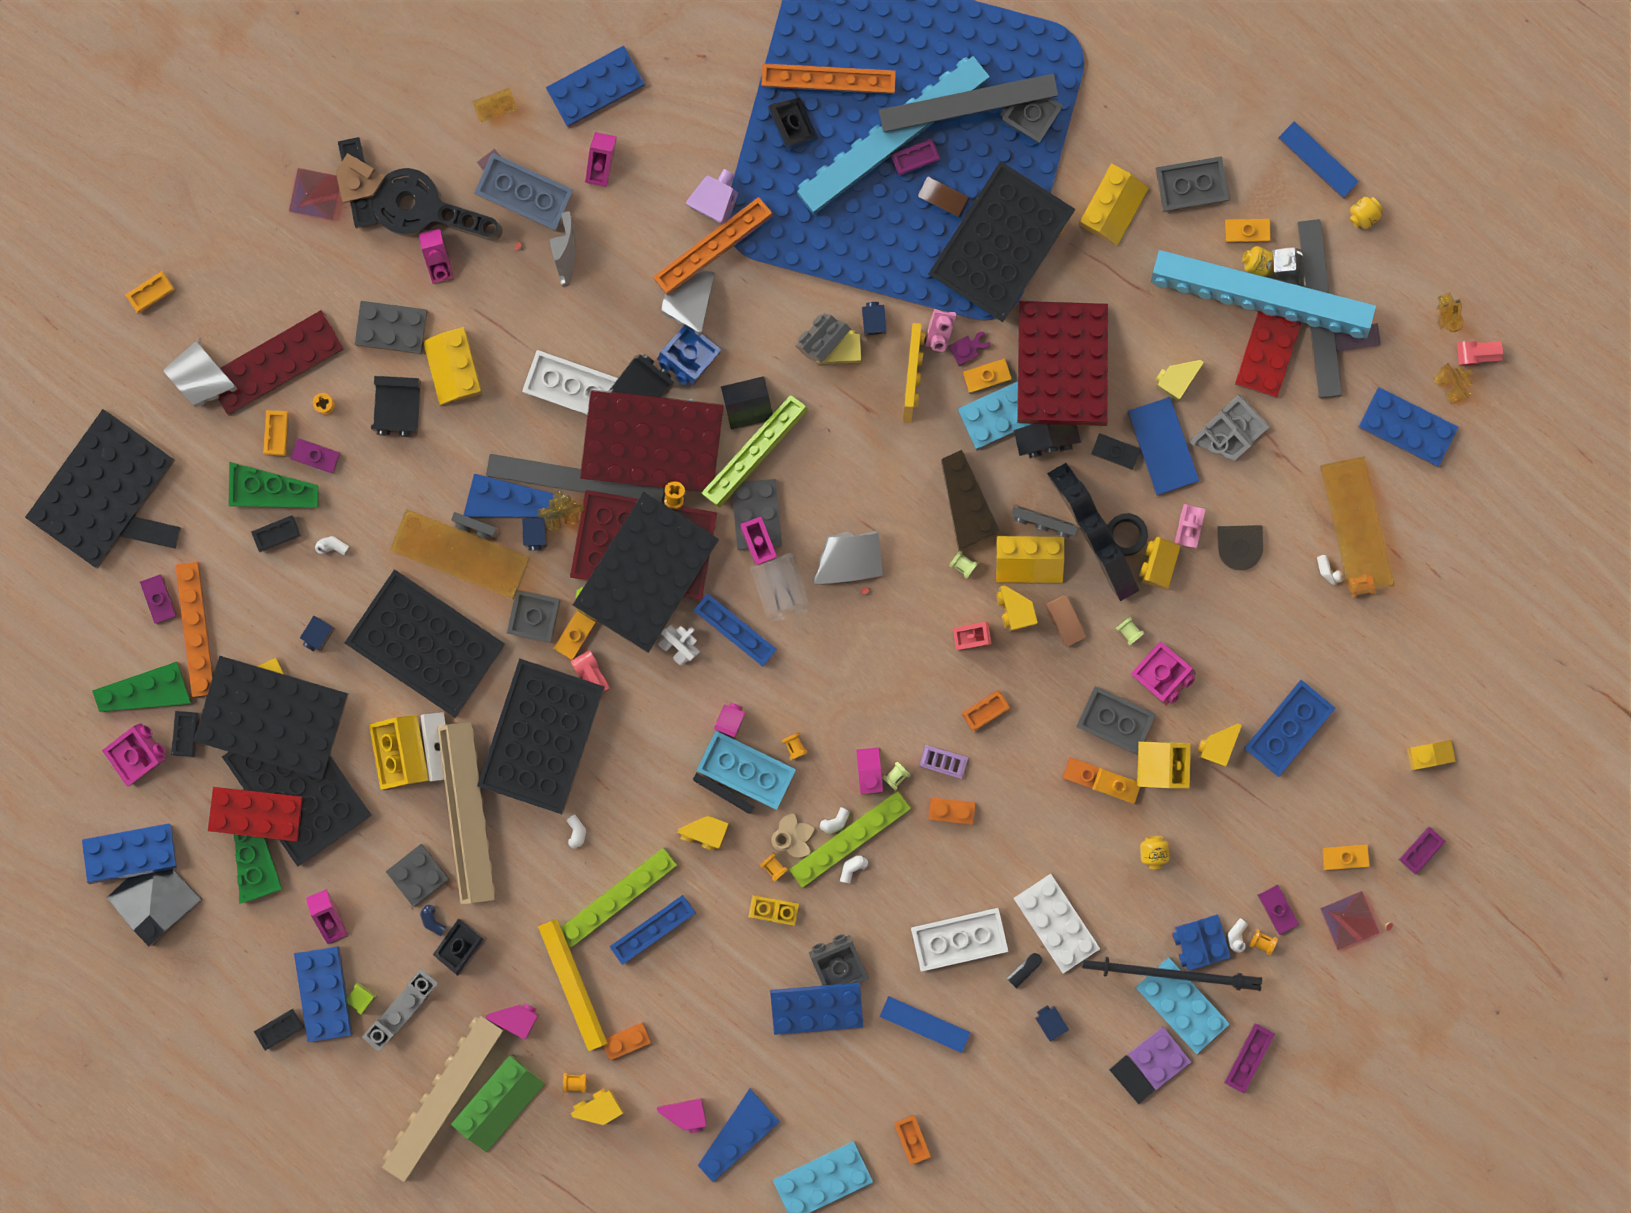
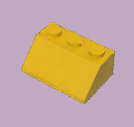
[1078,163,1149,246]
[423,327,483,406]
[996,536,1064,583]
[369,715,429,790]

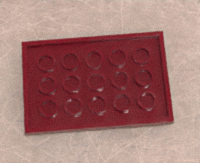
[1017,301,1108,426]
[580,389,724,492]
[570,490,717,600]

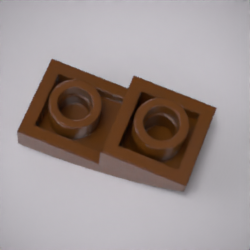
[918,176,970,218]

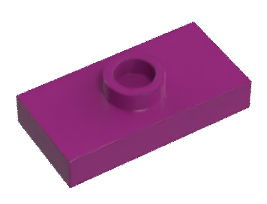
[891,139,940,176]
[290,438,340,474]
[140,574,176,624]
[1398,826,1446,875]
[1257,885,1299,935]

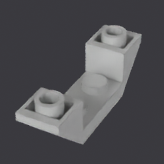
[362,969,438,1052]

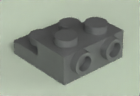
[1000,98,1063,144]
[795,313,851,362]
[809,934,868,986]

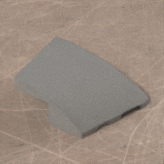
[549,211,576,287]
[661,270,715,336]
[163,341,238,408]
[1189,393,1270,461]
[812,531,883,584]

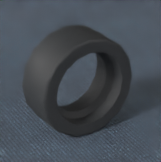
[1107,513,1148,556]

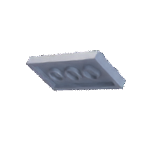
[473,153,573,231]

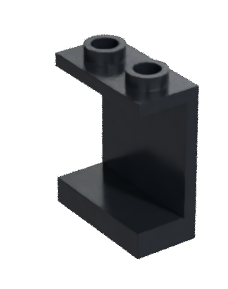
[608,354,675,397]
[371,376,421,437]

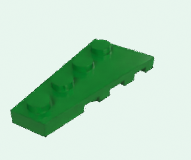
[92,661,192,712]

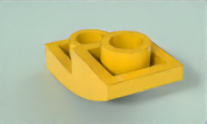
[748,895,799,926]

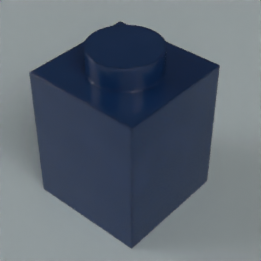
[862,302,887,336]
[522,518,547,551]
[300,615,335,652]
[1035,1005,1069,1042]

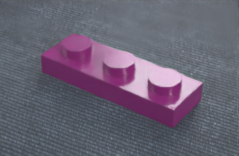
[1224,1023,1275,1093]

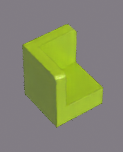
[347,983,377,1015]

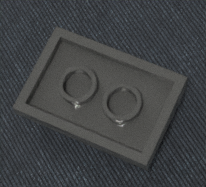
[1156,156,1229,212]
[355,301,427,354]
[732,479,782,550]
[1011,505,1078,538]
[1076,686,1156,755]

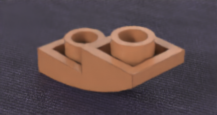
[1045,595,1086,647]

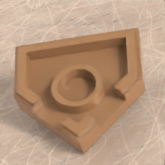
[336,153,386,203]

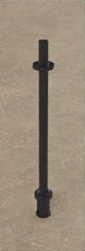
[1082,957,1262,991]

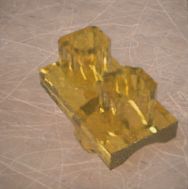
[472,88,518,123]
[1437,292,1464,332]
[1433,363,1473,404]
[538,491,584,530]

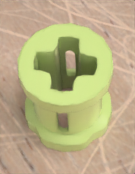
[949,551,978,579]
[1115,616,1145,646]
[882,762,911,791]

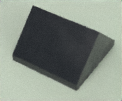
[768,97,818,152]
[721,376,773,430]
[433,918,487,976]

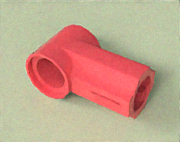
[1457,341,1503,366]
[571,650,610,693]

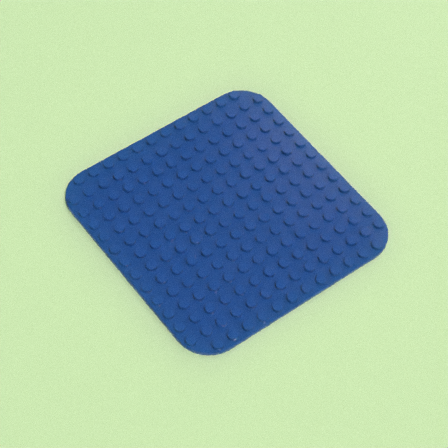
[730,0,1084,320]

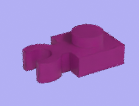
[948,332,990,366]

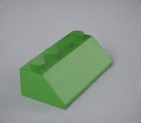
[451,1054,546,1152]

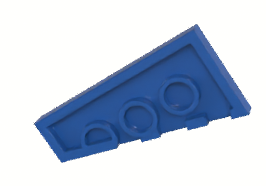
[464,474,561,518]
[698,1088,780,1182]

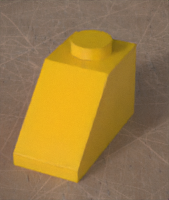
[1197,723,1242,767]
[1407,740,1456,770]

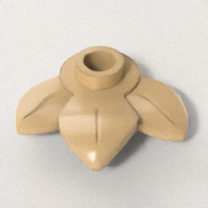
[771,814,814,857]

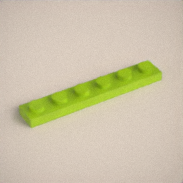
[702,395,808,508]
[789,791,911,888]
[561,848,677,948]

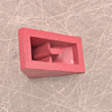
[953,622,991,650]

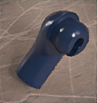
[420,905,446,936]

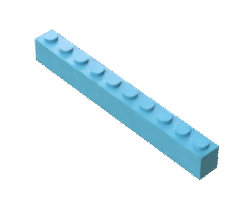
[797,56,990,215]
[1151,250,1376,339]

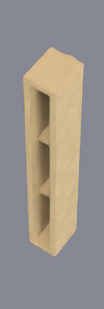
[437,722,495,904]
[382,1015,505,1182]

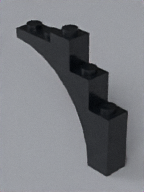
[1047,463,1140,601]

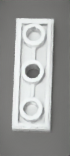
[420,712,445,782]

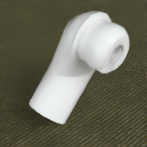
[315,536,350,556]
[1317,555,1344,585]
[820,807,851,834]
[566,814,586,849]
[840,856,868,884]
[1228,918,1248,953]

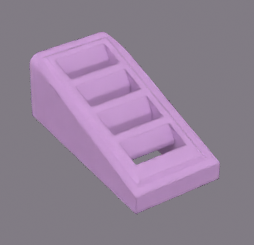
[919,745,968,779]

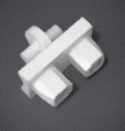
[658,625,700,666]

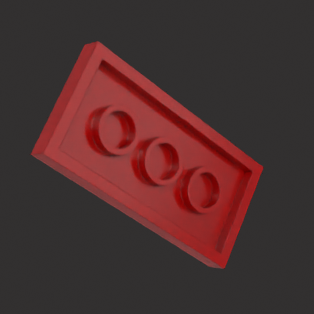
[1234,311,1302,398]
[208,787,303,841]

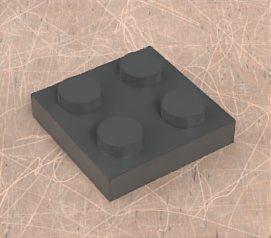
[451,512,500,541]
[507,590,560,643]
[386,844,449,907]

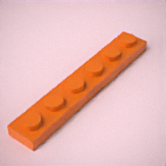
[761,64,896,94]
[653,197,773,296]
[175,562,213,697]

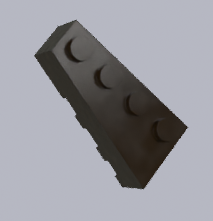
[941,450,1000,551]

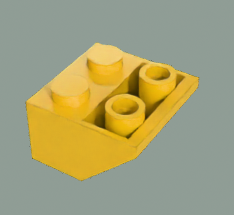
[1139,537,1180,590]
[996,585,1037,632]
[1137,742,1191,788]

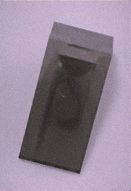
[1273,247,1305,287]

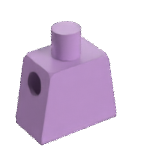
[685,169,738,224]

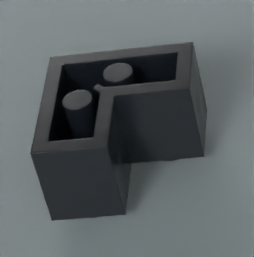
[1014,424,1081,459]

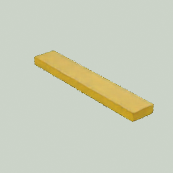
[538,919,608,1051]

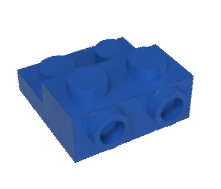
[657,324,721,387]
[1172,914,1231,971]

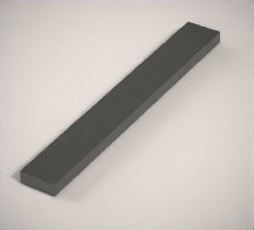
[879,74,1058,133]
[1297,219,1342,398]
[486,454,665,503]

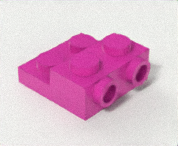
[1131,641,1196,706]
[102,723,167,787]

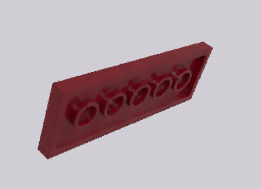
[218,310,344,415]

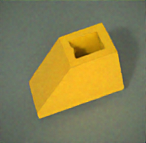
[677,816,729,851]
[570,1088,624,1125]

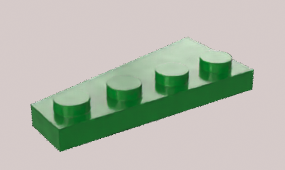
[228,462,319,508]
[234,834,283,904]

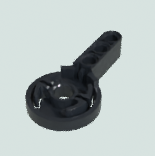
[373,168,502,241]

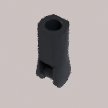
[1006,953,1042,989]

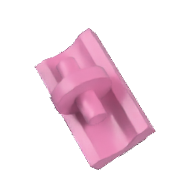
[924,309,956,352]
[1174,504,1206,549]

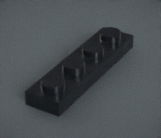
[338,137,378,229]

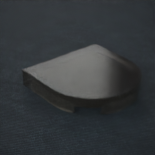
[1217,525,1263,571]

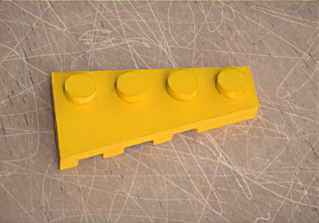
[903,323,925,422]

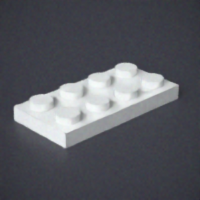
[522,350,618,415]
[1013,874,1100,973]
[911,908,1008,972]

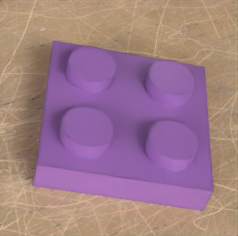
[1128,1026,1191,1090]

